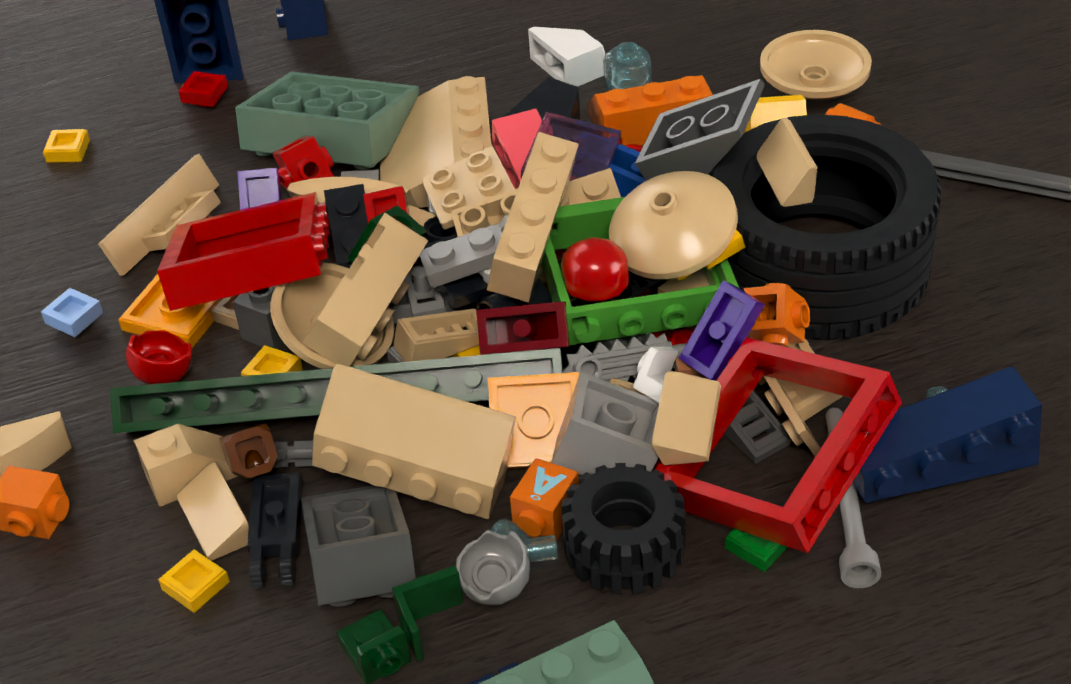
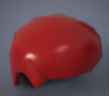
[561,237,629,301]
[126,330,192,385]

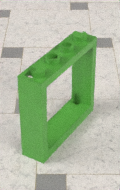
[541,197,739,345]

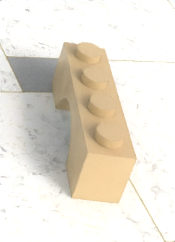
[487,132,579,302]

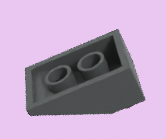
[635,79,765,181]
[301,485,416,607]

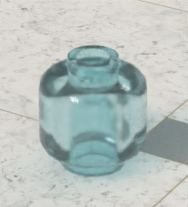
[604,42,652,90]

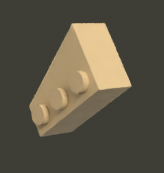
[302,213,428,367]

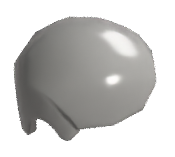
[456,530,530,605]

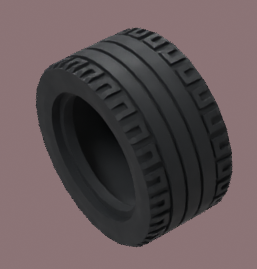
[710,114,941,341]

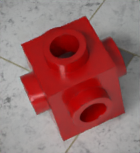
[272,135,334,191]

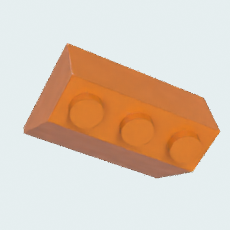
[587,75,713,146]

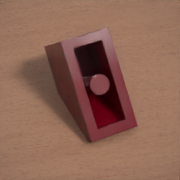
[476,301,570,355]

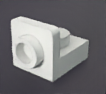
[633,346,678,403]

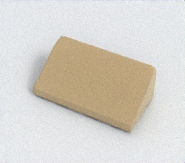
[756,117,817,207]
[652,371,721,465]
[176,462,249,561]

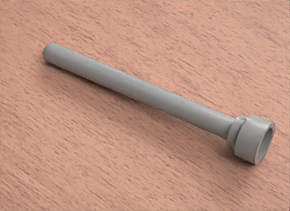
[825,408,881,588]

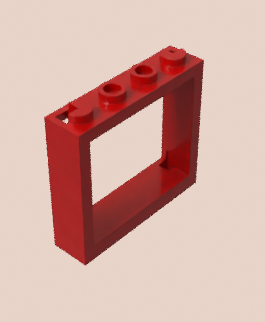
[157,192,330,311]
[655,337,902,553]

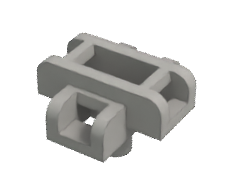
[389,265,462,324]

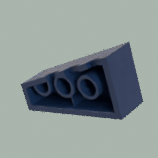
[853,366,1042,503]

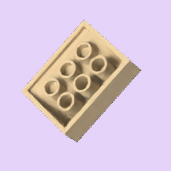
[380,76,492,208]

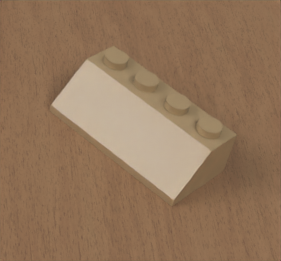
[312,363,516,520]

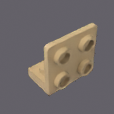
[421,145,515,229]

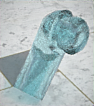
[491,519,558,562]

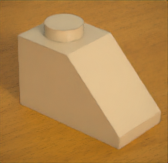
[134,424,237,507]

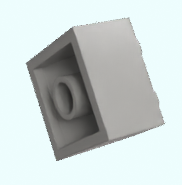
[552,372,659,475]

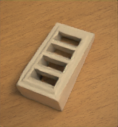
[394,309,479,362]

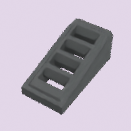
[724,390,792,464]

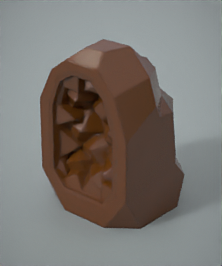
[219,423,278,479]

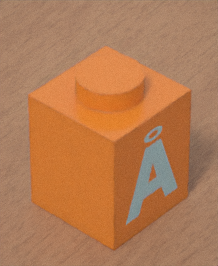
[510,458,579,543]

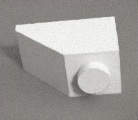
[528,27,605,87]

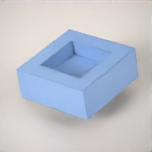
[41,288,103,337]

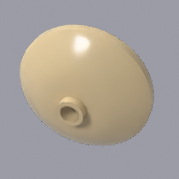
[760,30,872,100]
[609,171,738,279]
[270,262,394,369]

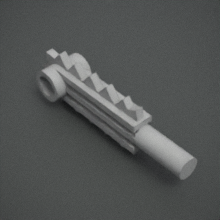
[562,333,687,383]

